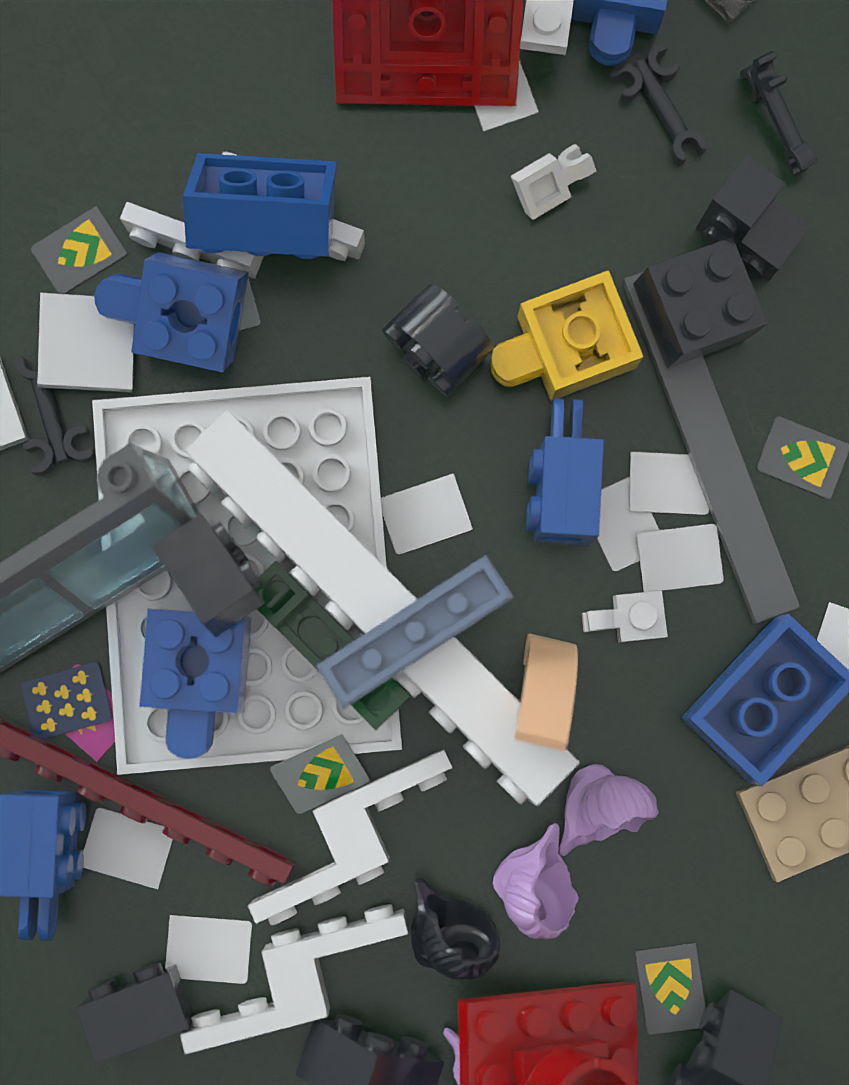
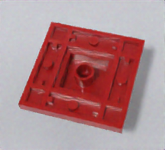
[332,0,523,106]
[458,981,639,1085]

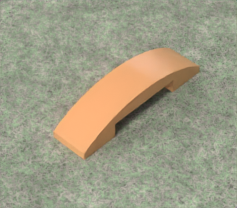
[514,633,578,751]

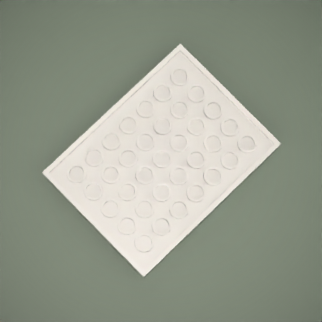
[92,377,402,775]

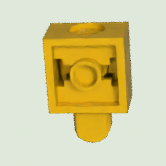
[490,270,643,401]

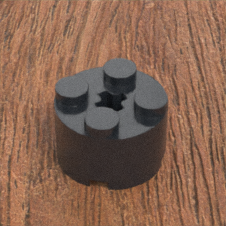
[382,284,493,397]

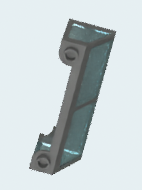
[0,443,200,673]

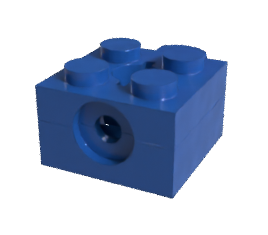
[571,0,667,66]
[94,252,249,372]
[526,398,604,546]
[139,609,252,759]
[0,789,86,941]

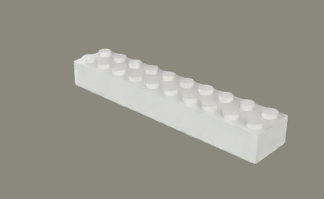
[184,409,580,806]

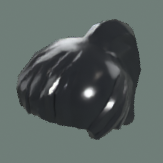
[411,878,500,980]

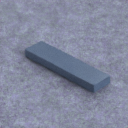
[316,555,513,709]

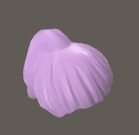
[558,764,659,856]
[493,823,579,939]

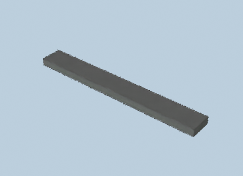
[622,272,800,624]

